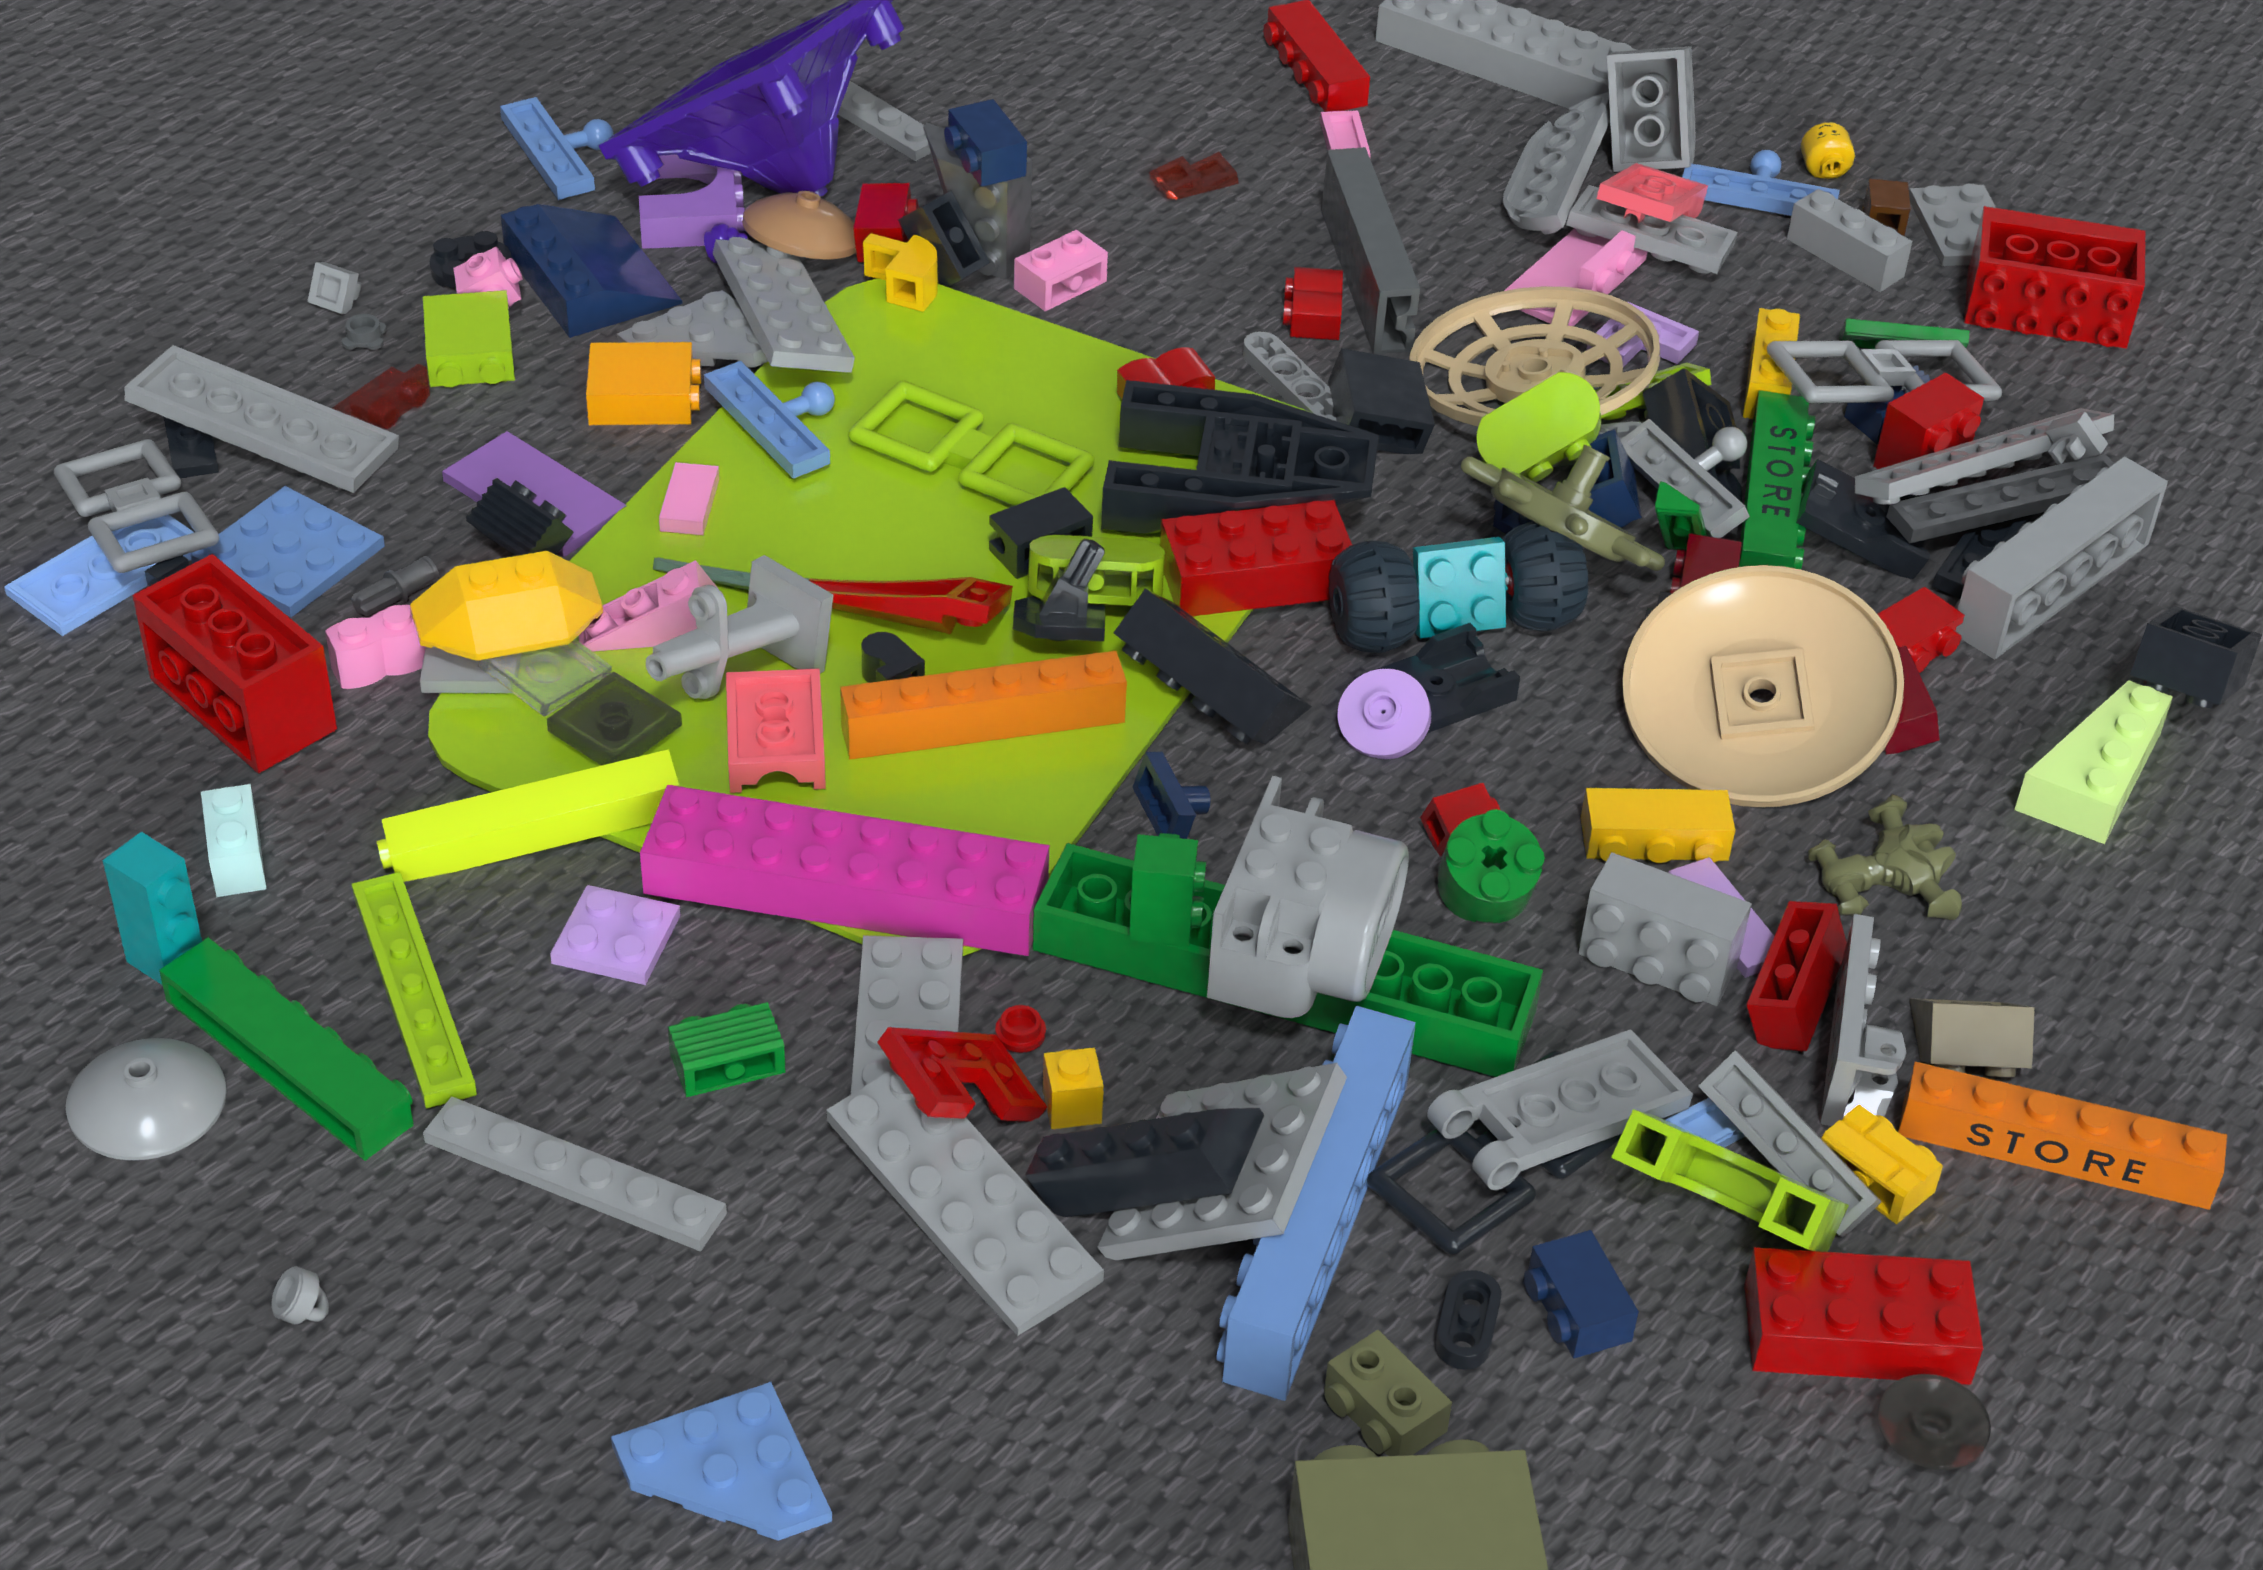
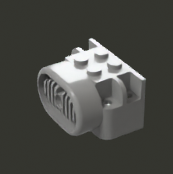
[1207,776,1409,1018]

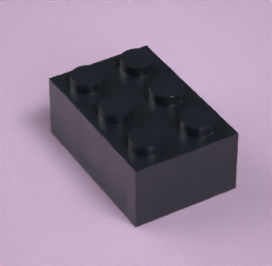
[2130,606,2262,708]

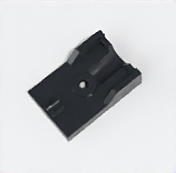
[1796,459,1930,579]
[1353,622,1520,733]

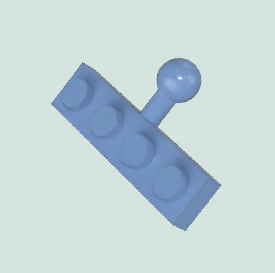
[500,97,614,200]
[1682,150,1840,216]
[704,361,835,479]

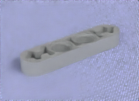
[1243,332,1337,421]

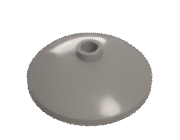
[66,1038,227,1160]

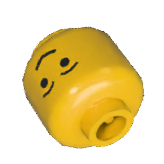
[1800,122,1855,179]

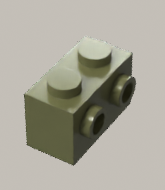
[1324,1330,1452,1456]

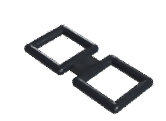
[1367,1051,1622,1255]

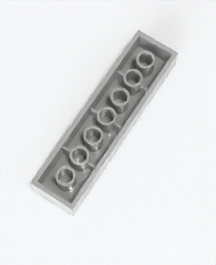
[1375,0,1637,123]

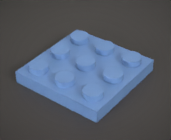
[191,486,385,617]

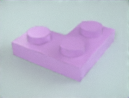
[1586,302,1699,367]

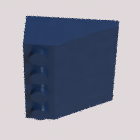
[501,204,683,338]

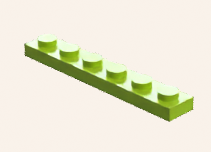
[352,872,477,1109]

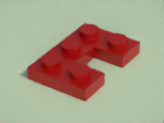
[877,1027,1047,1121]

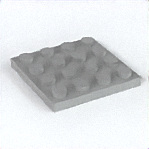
[1098,1063,1347,1260]

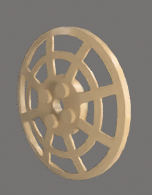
[1410,286,1660,426]

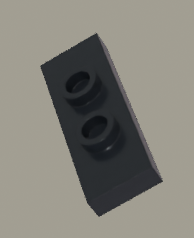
[163,416,219,479]

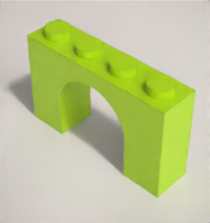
[1611,1109,1849,1252]

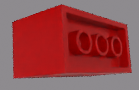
[1964,206,2146,349]
[132,554,337,774]

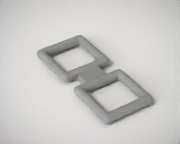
[1767,340,2002,403]
[54,439,219,573]

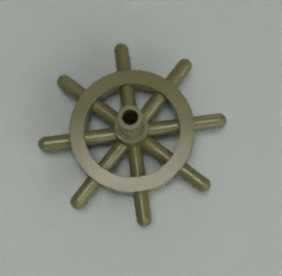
[1461,444,1665,571]

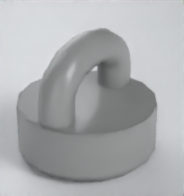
[271,1266,329,1325]

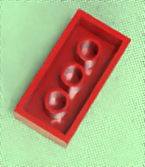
[1160,500,1352,616]
[1744,1247,1983,1385]

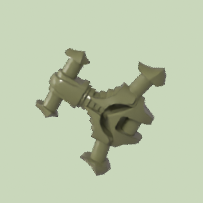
[1808,794,1962,920]

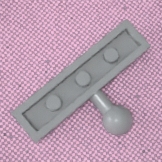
[1620,419,1750,538]

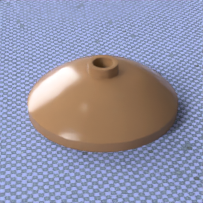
[742,191,856,259]

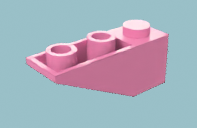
[579,560,724,652]

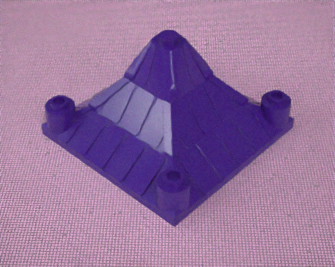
[598,0,905,197]

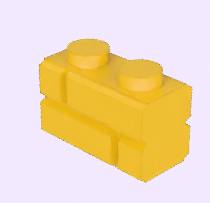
[1821,1104,1943,1225]

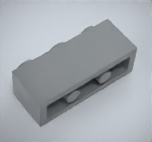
[1787,189,1913,292]

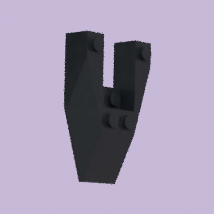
[1101,380,1379,534]

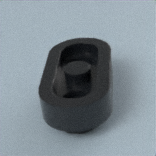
[1436,1270,1502,1370]

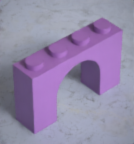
[639,154,746,249]

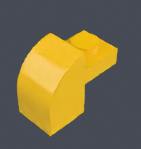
[863,233,938,312]

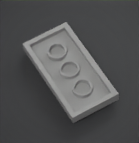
[1566,185,1738,274]
[851,935,963,1094]

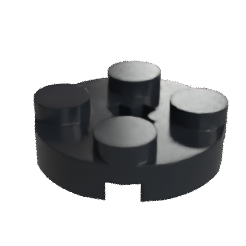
[430,231,512,292]

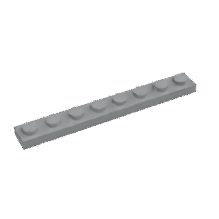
[1855,408,2114,504]

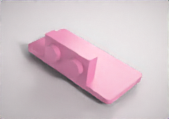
[1504,228,1647,326]

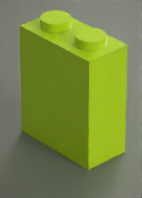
[423,290,515,387]

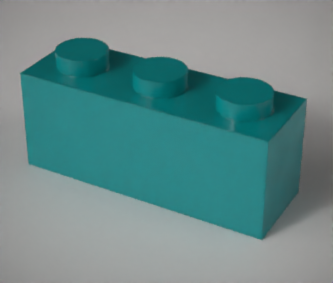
[102,832,202,985]

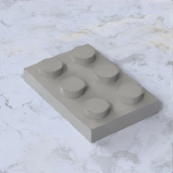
[1909,184,1996,266]

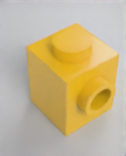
[1043,1047,1104,1129]

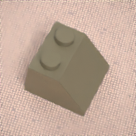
[1910,998,2035,1077]

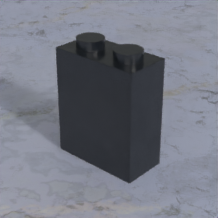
[1328,348,1435,454]

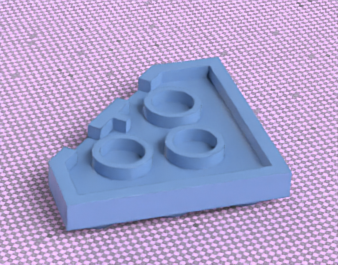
[611,1382,832,1541]

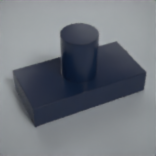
[1132,752,1211,839]

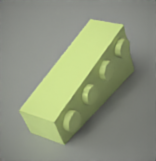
[2015,680,2173,844]

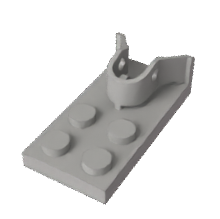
[1820,914,1906,1126]

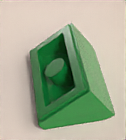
[1655,481,1707,551]

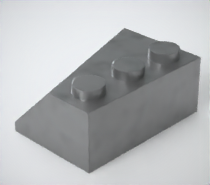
[923,123,1032,280]

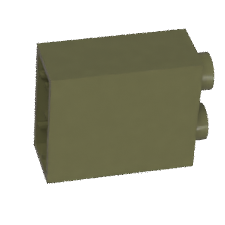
[1288,1440,1548,1570]

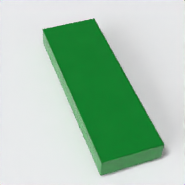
[1839,318,1970,357]

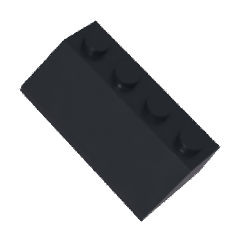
[1114,588,1312,745]
[1025,1108,1264,1217]

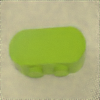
[1477,372,1601,482]
[1028,535,1165,606]

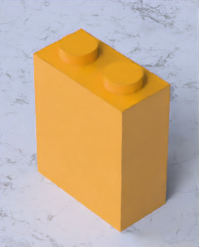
[586,342,702,425]

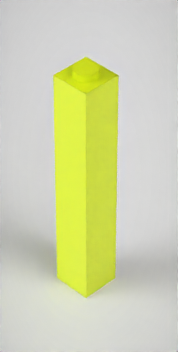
[377,749,679,882]

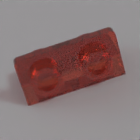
[332,364,430,429]

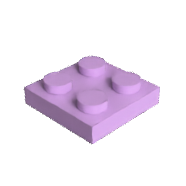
[550,885,681,985]

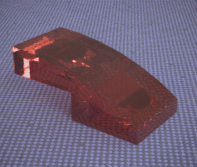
[1149,152,1239,199]

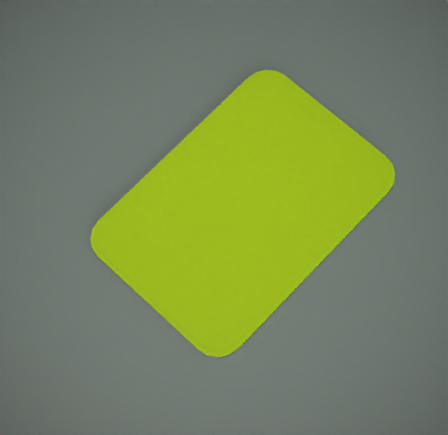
[428,279,1308,956]

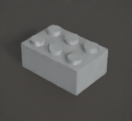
[1579,852,1752,1006]

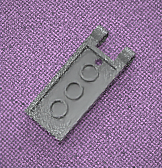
[1427,1029,1693,1190]

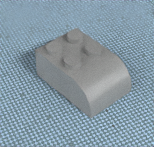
[1607,46,1696,172]

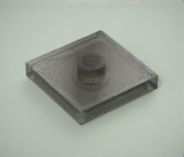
[547,672,682,766]

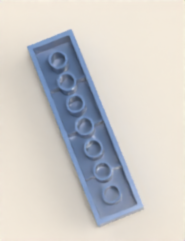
[1216,1006,1416,1401]

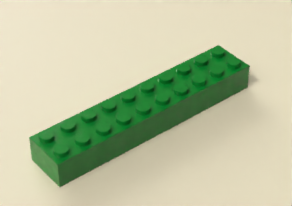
[1033,843,1543,1077]

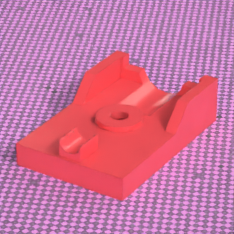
[1596,163,1708,224]
[726,669,826,793]

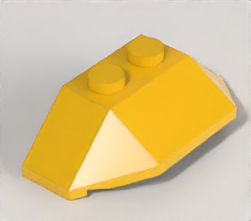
[410,551,603,661]

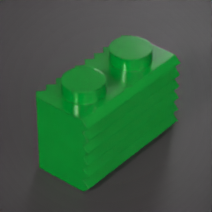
[668,1002,786,1098]

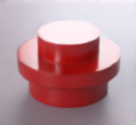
[995,1005,1046,1053]

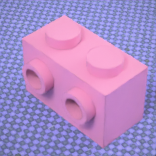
[1014,230,1108,311]

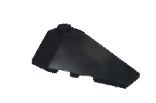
[1642,368,1742,503]

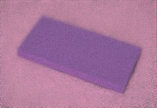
[442,431,627,557]

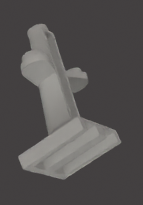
[646,555,833,699]

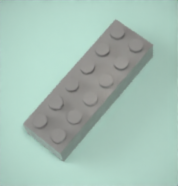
[1955,456,2168,660]

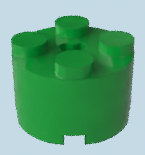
[1438,809,1545,923]

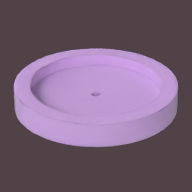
[1337,669,1431,759]

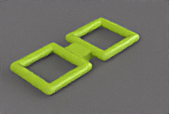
[849,381,1094,506]

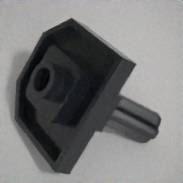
[1013,538,1105,641]

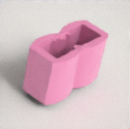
[325,605,426,689]

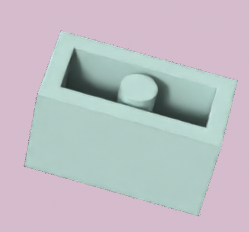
[201,784,267,897]

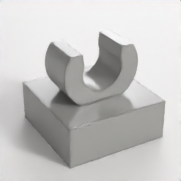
[307,262,362,314]
[2045,411,2108,465]

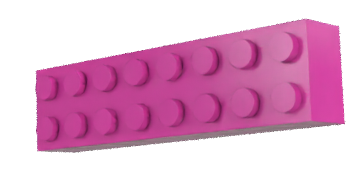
[640,785,1050,956]

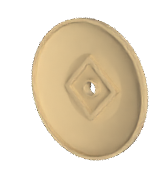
[1623,565,1904,807]

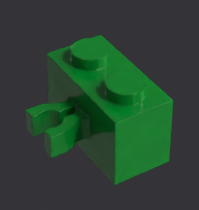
[1129,833,1207,947]

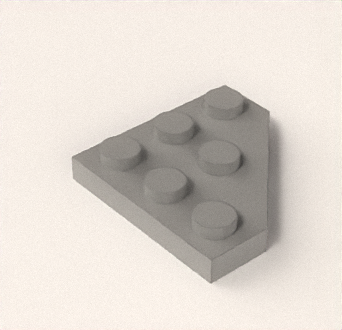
[617,290,768,367]

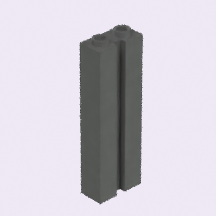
[1322,147,1420,354]

